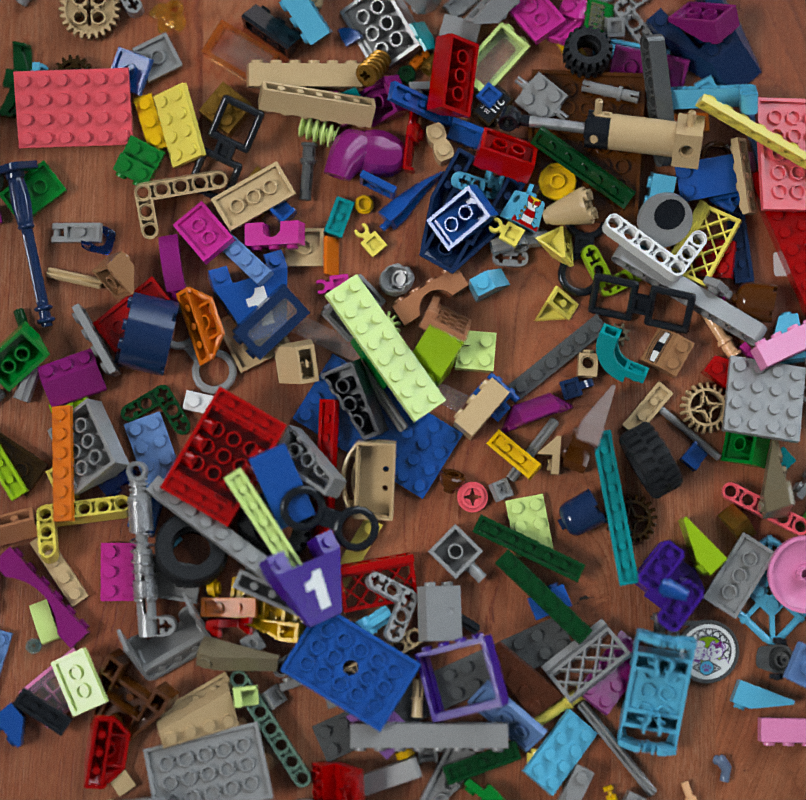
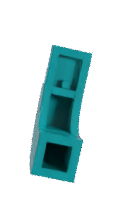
[596,323,650,384]

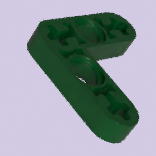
[121,385,191,435]

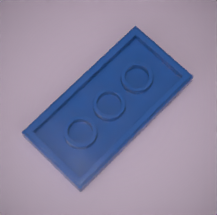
[249,443,316,530]

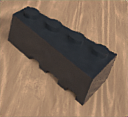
[319,358,389,440]

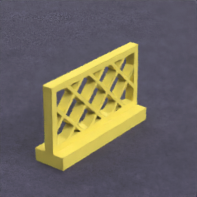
[671,200,742,288]

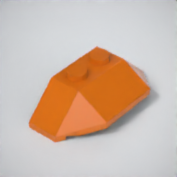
[176,287,225,366]

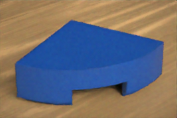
[338,28,364,47]

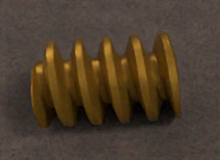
[356,50,392,87]

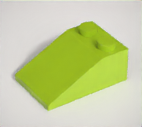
[413,325,464,387]
[678,517,727,575]

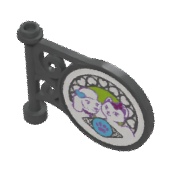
[650,612,739,683]

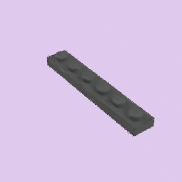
[508,314,604,401]

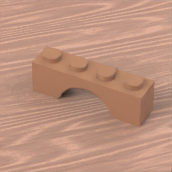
[392,269,469,328]

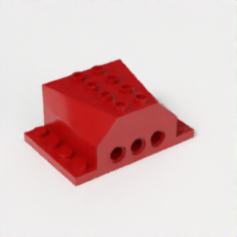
[160,386,287,527]

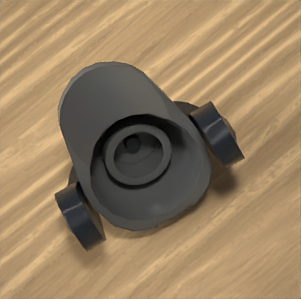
[756,637,793,680]

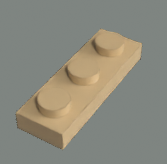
[622,381,673,430]

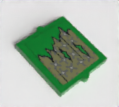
[584,0,614,33]

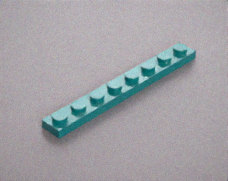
[595,429,638,586]

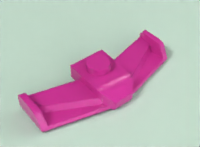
[547,0,587,46]

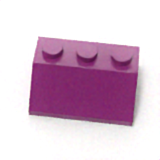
[37,348,107,407]

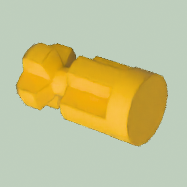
[603,785,618,800]

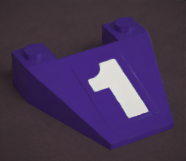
[258,530,342,628]

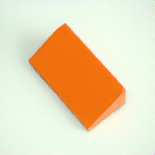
[323,236,339,277]

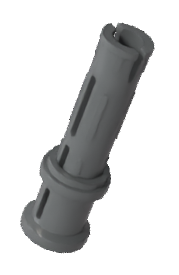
[299,142,318,201]

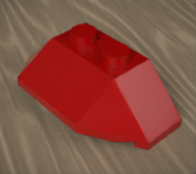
[84,715,131,789]

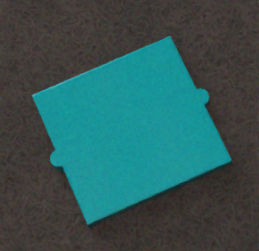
[409,22,436,52]

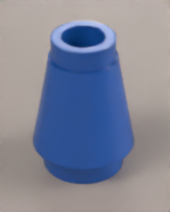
[658,578,689,601]

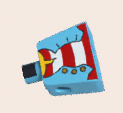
[500,184,545,233]

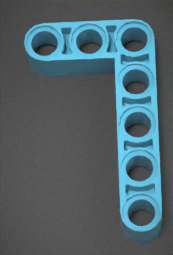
[671,84,758,115]

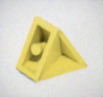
[535,226,574,267]
[534,286,579,321]

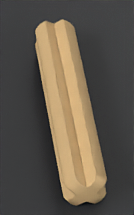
[46,267,102,289]

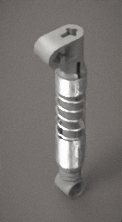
[126,461,178,638]

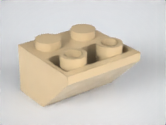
[273,339,319,384]

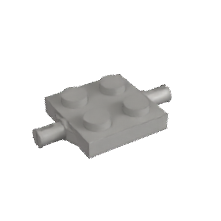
[515,72,569,120]

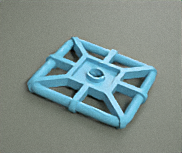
[737,535,806,645]

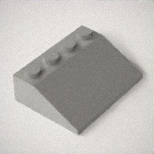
[339,0,423,70]
[47,398,129,495]

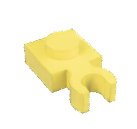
[489,218,525,248]
[354,223,387,258]

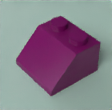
[360,75,409,127]

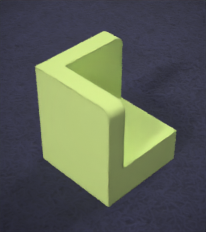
[233,685,259,708]

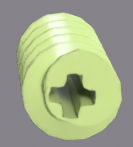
[298,118,340,148]

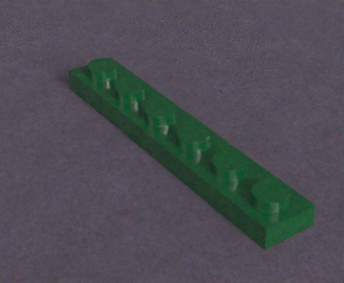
[530,126,636,209]
[472,514,586,583]
[495,549,593,645]

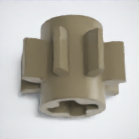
[613,323,630,346]

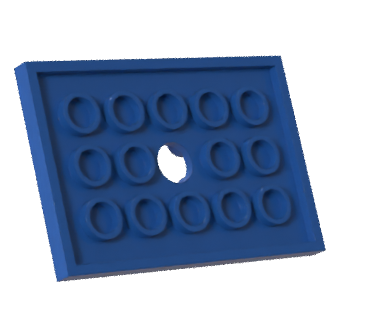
[280,614,421,732]

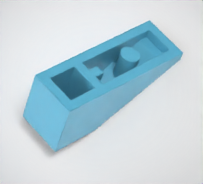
[729,679,795,711]

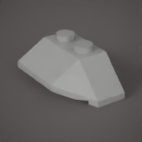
[464,0,520,24]

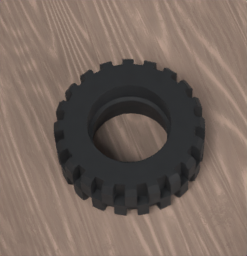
[619,422,683,499]
[237,492,311,557]

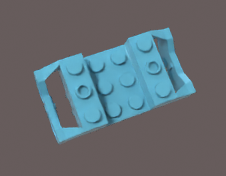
[617,628,697,756]

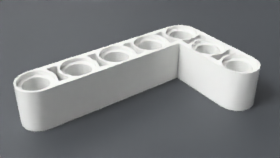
[602,214,707,282]

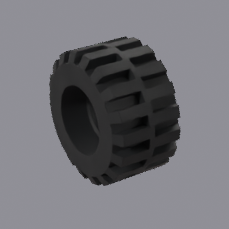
[562,25,613,79]

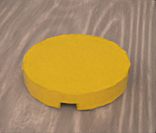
[538,163,577,201]

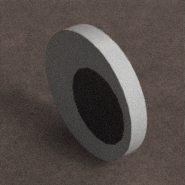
[637,192,693,247]

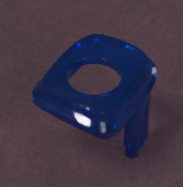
[81,226,116,255]

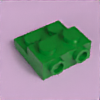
[113,135,166,188]

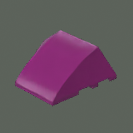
[501,393,574,433]

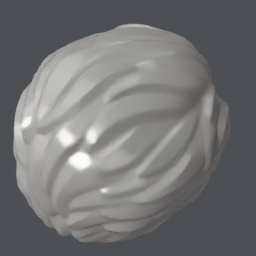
[379,263,415,297]

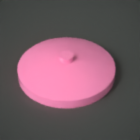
[767,535,806,613]

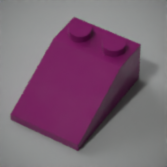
[668,1,740,44]

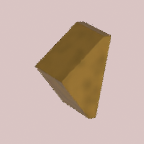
[717,503,757,540]

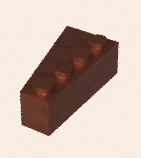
[494,641,564,718]

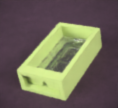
[474,22,530,94]

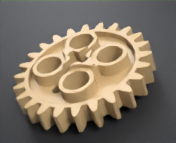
[59,0,121,41]

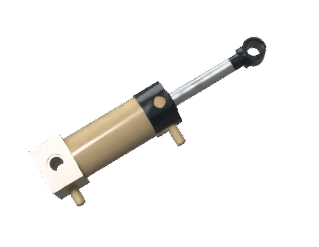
[498,98,706,170]

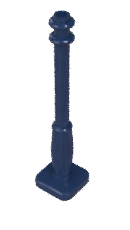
[0,160,56,328]

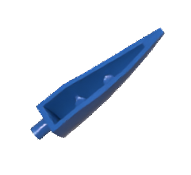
[378,171,444,232]

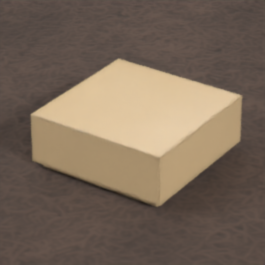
[110,769,137,796]

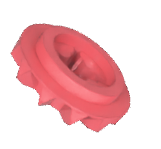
[457,482,488,513]

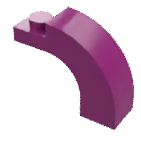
[158,234,186,302]

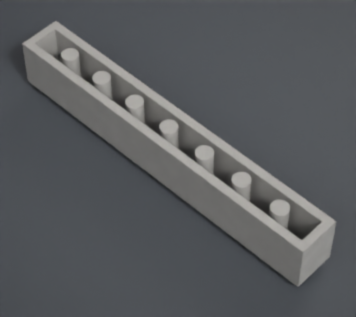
[350,722,508,752]

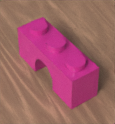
[245,220,305,252]

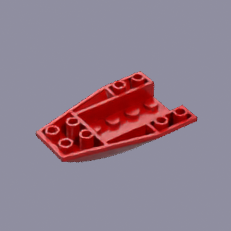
[311,762,365,800]

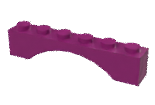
[0,547,90,649]

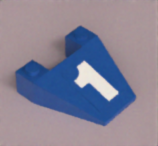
[208,249,288,341]

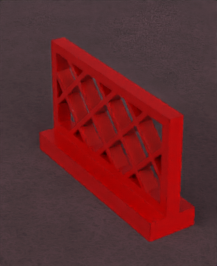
[341,552,417,613]

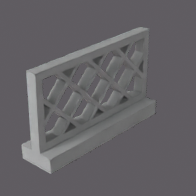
[541,619,632,704]

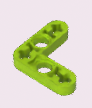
[581,245,642,297]

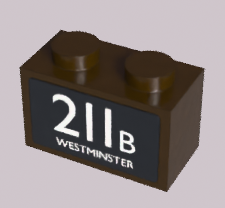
[471,84,514,128]

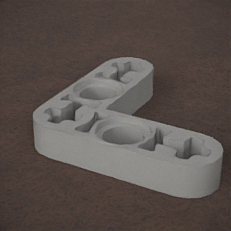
[614,0,652,44]
[365,572,417,643]

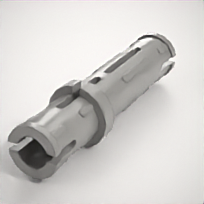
[581,79,640,104]

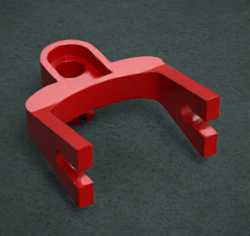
[205,617,253,638]

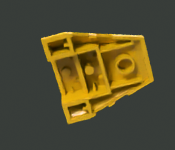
[230,575,307,643]

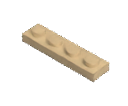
[730,137,758,215]
[30,532,89,607]
[161,671,234,718]

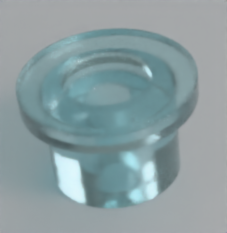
[26,638,41,654]

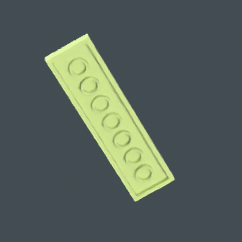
[325,274,446,422]

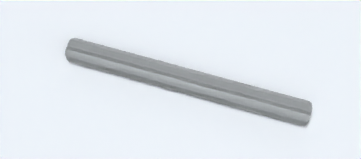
[577,701,657,796]

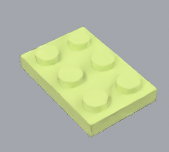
[505,494,554,557]
[51,647,109,717]

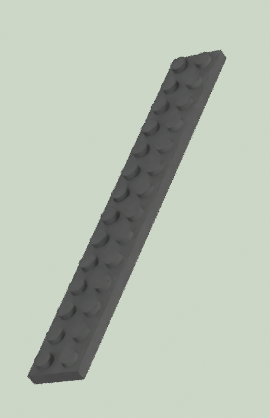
[312,618,571,762]

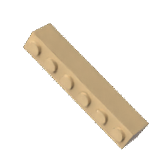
[246,60,363,89]
[258,80,376,128]

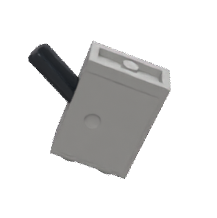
[417,582,480,642]

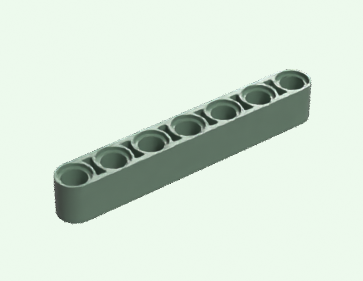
[230,671,312,787]

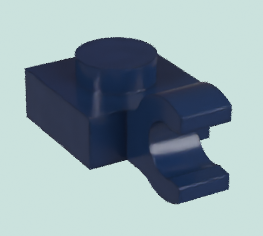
[559,376,594,401]

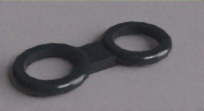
[558,223,604,297]
[280,485,379,552]

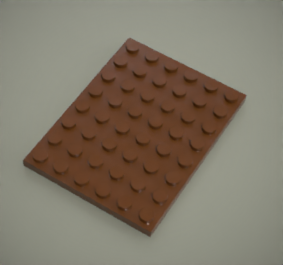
[524,69,645,225]

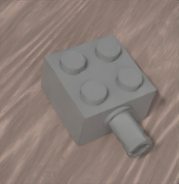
[428,524,487,583]

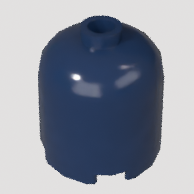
[557,489,607,536]

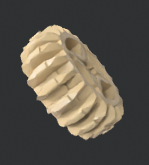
[679,382,725,434]

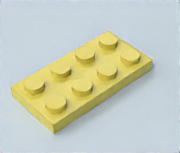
[153,83,206,168]

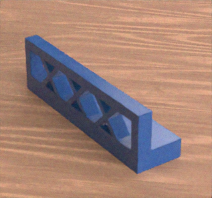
[446,117,484,150]

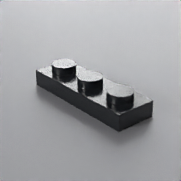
[13,687,73,736]

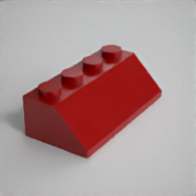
[427,33,479,118]

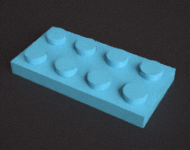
[522,709,598,796]

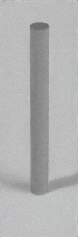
[658,406,722,461]

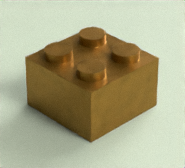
[199,82,253,138]

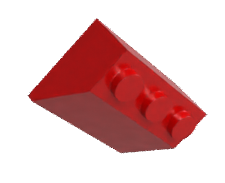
[473,127,538,184]

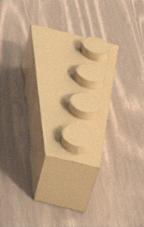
[156,682,239,749]

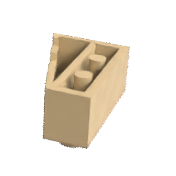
[453,378,510,441]

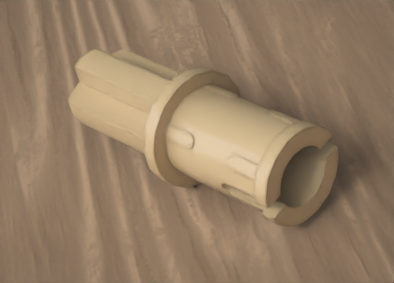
[410,678,425,718]

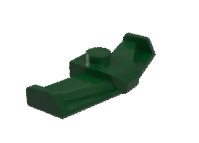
[0,41,33,119]

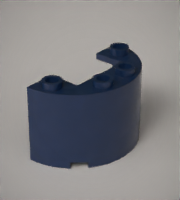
[114,292,179,376]

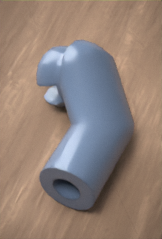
[713,755,732,783]

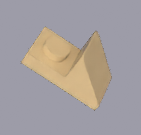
[536,436,561,475]

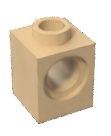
[576,350,598,379]

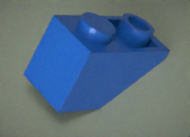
[0,702,27,748]

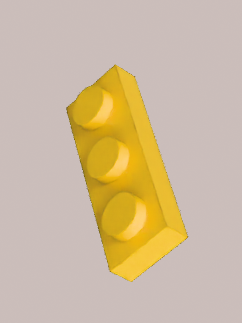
[133,93,167,150]
[486,429,542,480]

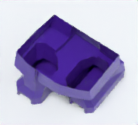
[635,540,705,632]

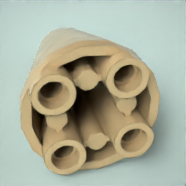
[543,186,598,225]

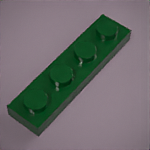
[441,740,521,785]

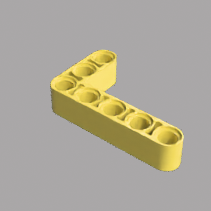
[36,495,129,564]

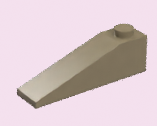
[758,439,795,519]
[196,636,279,671]

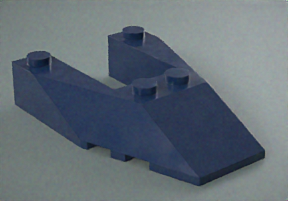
[645,0,762,85]
[419,147,525,274]

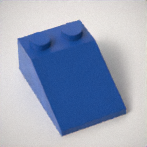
[675,154,738,203]
[426,184,499,251]

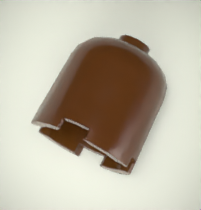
[732,282,778,323]

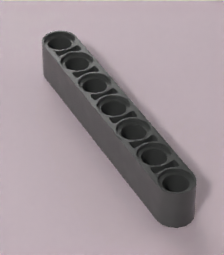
[640,33,675,167]

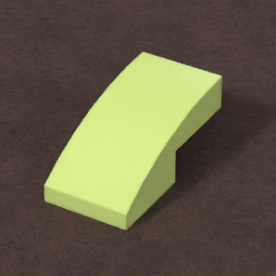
[29,600,60,645]

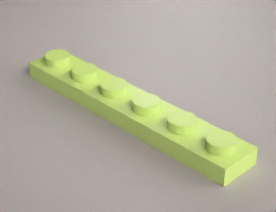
[223,467,302,568]

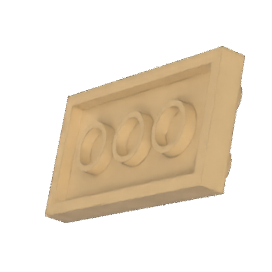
[211,161,296,233]

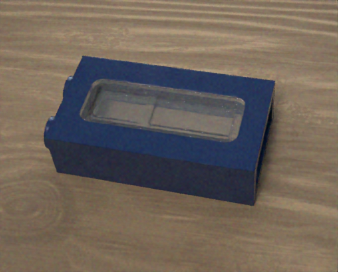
[232,284,311,360]

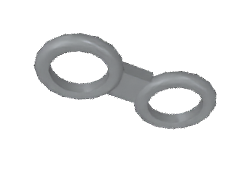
[170,305,237,394]

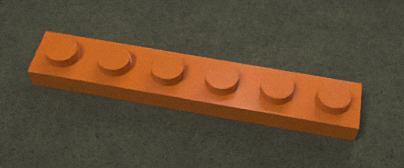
[52,405,75,523]

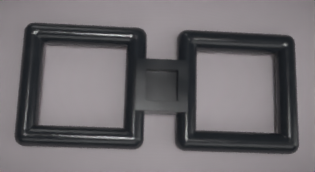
[191,95,265,199]
[588,273,696,334]

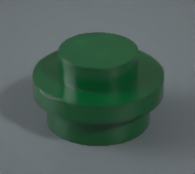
[397,65,416,85]

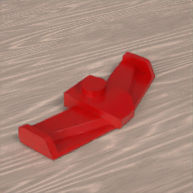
[403,111,424,174]

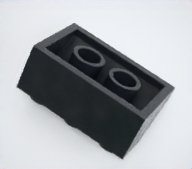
[241,4,303,59]

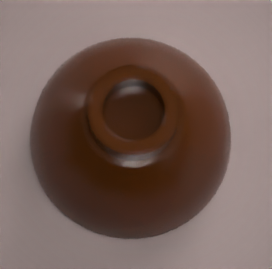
[439,469,466,494]

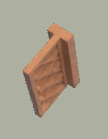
[419,294,472,342]

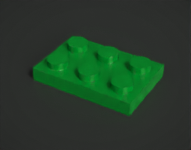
[0,160,67,217]

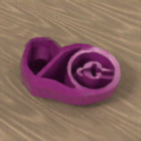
[323,129,405,182]

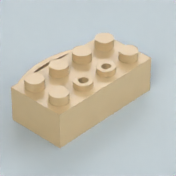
[341,439,397,521]

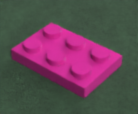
[509,0,567,45]
[173,201,236,265]
[100,543,136,601]

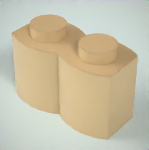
[426,122,454,166]

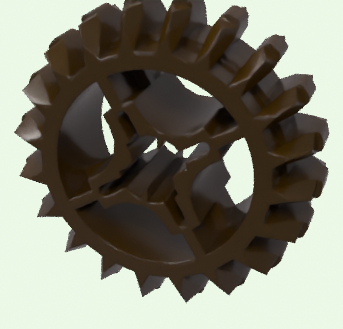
[605,493,657,546]

